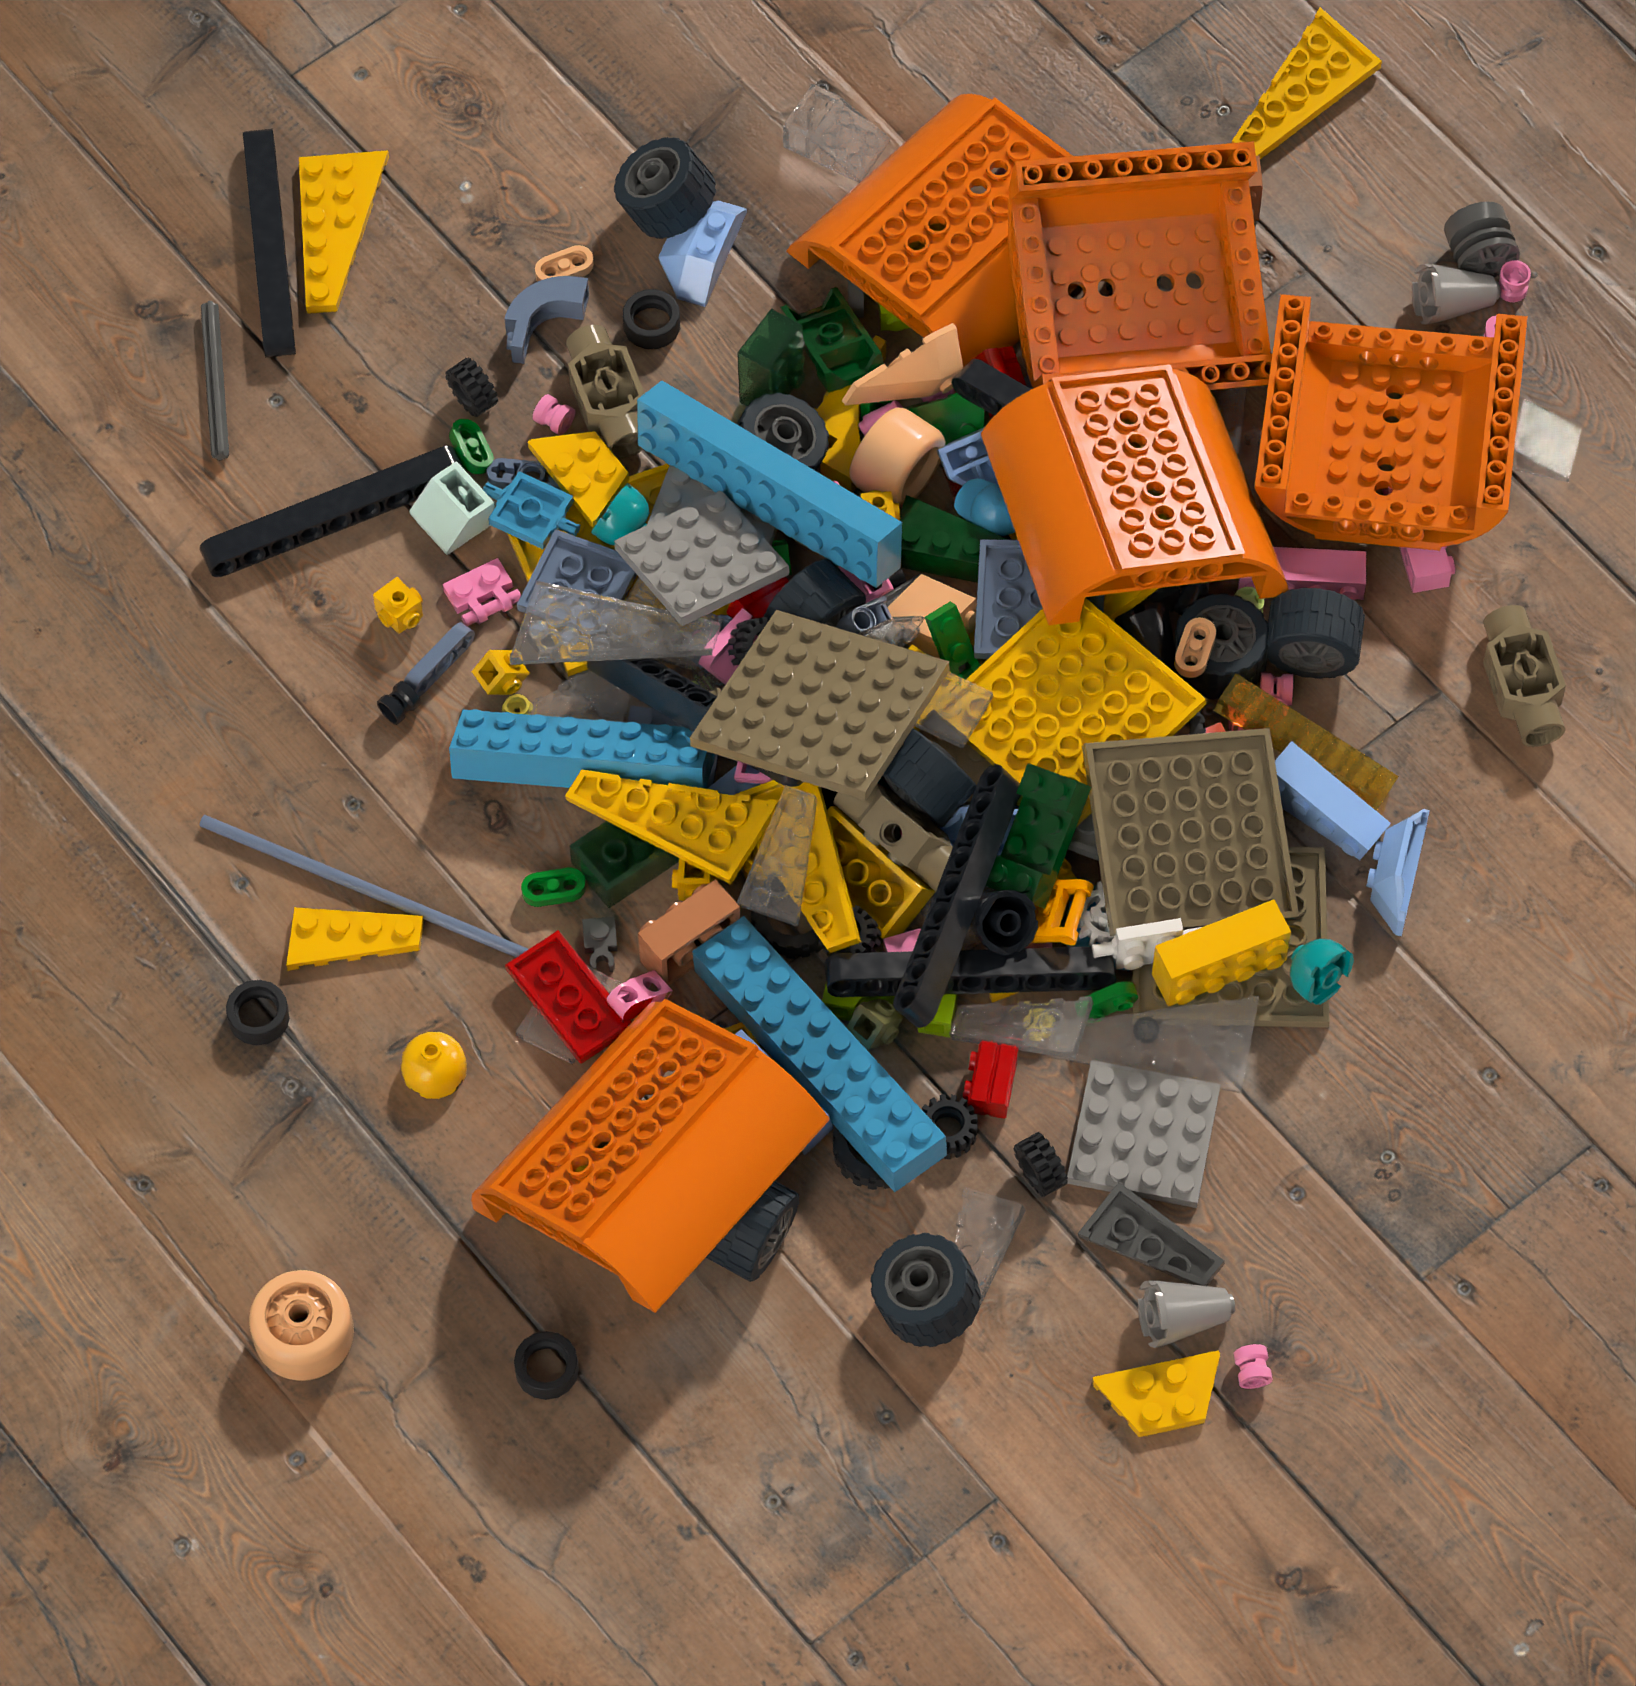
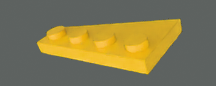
[286,907,424,971]

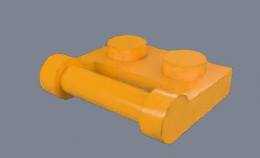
[1031,879,1094,945]

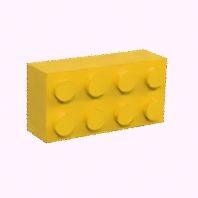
[827,806,935,939]
[1152,900,1291,1007]

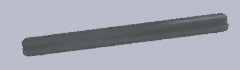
[201,301,229,461]

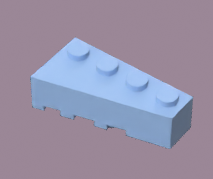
[1275,741,1391,860]

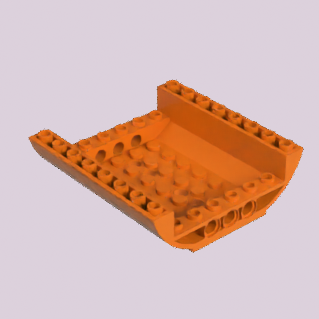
[786,94,1079,368]
[1007,141,1272,391]
[1254,294,1528,551]
[981,364,1289,625]
[471,999,830,1313]

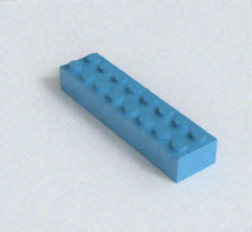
[449,709,715,789]

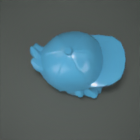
[954,478,1015,537]

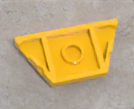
[528,431,629,528]
[1092,1350,1220,1437]

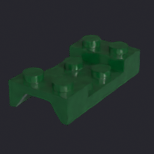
[780,287,884,393]
[985,763,1092,909]

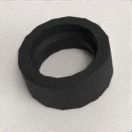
[623,289,680,349]
[226,980,290,1046]
[514,1331,579,1400]

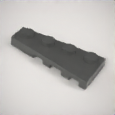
[1078,1182,1225,1286]

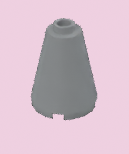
[1412,263,1500,325]
[1138,1280,1235,1348]

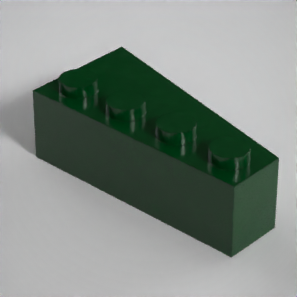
[900,495,1010,583]

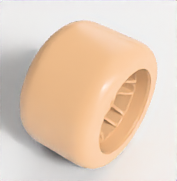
[850,407,945,509]
[249,1270,354,1381]

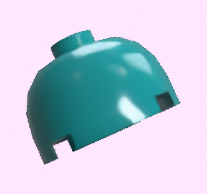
[591,483,650,546]
[1290,938,1354,1005]

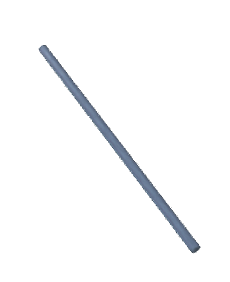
[200,815,528,957]

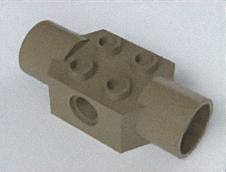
[566,324,645,458]
[1483,605,1566,747]
[833,783,953,892]

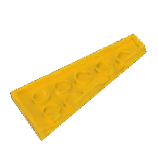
[1232,7,1382,159]
[299,150,389,314]
[565,769,781,884]
[733,780,861,953]

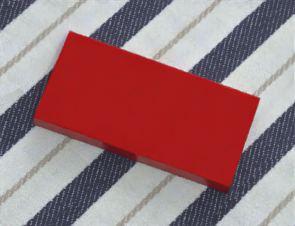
[505,930,632,1064]

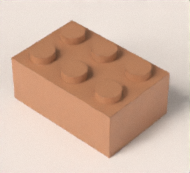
[638,879,740,986]

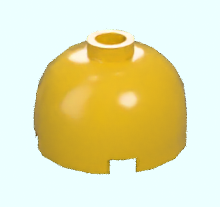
[401,1032,467,1099]

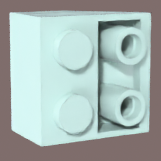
[409,461,495,555]

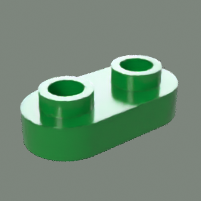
[449,418,494,474]
[521,867,586,907]
[1075,981,1138,1024]

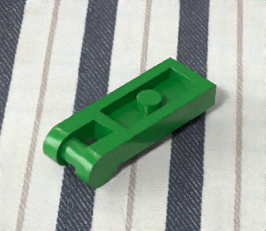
[924,601,981,683]

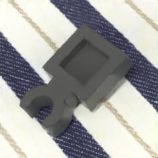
[582,916,617,974]

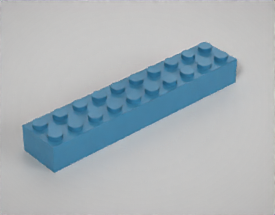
[637,381,902,588]
[692,916,947,1192]

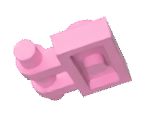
[442,558,521,626]

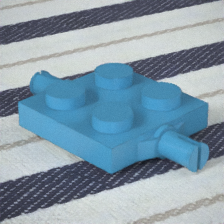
[482,471,581,549]

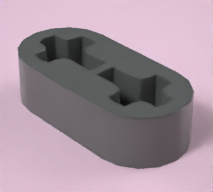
[848,280,864,318]

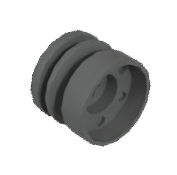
[1444,202,1520,278]

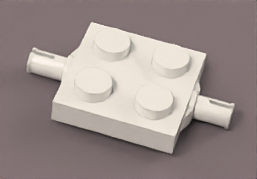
[1092,918,1202,970]

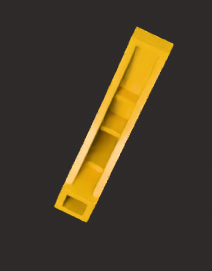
[814,335,886,493]

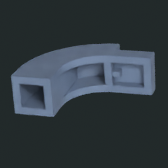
[504,276,589,364]

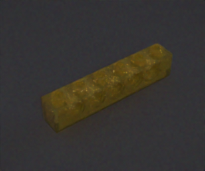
[1214,674,1399,811]

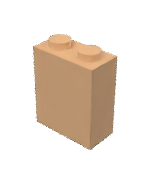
[887,574,977,659]

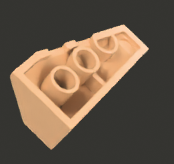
[842,323,963,405]

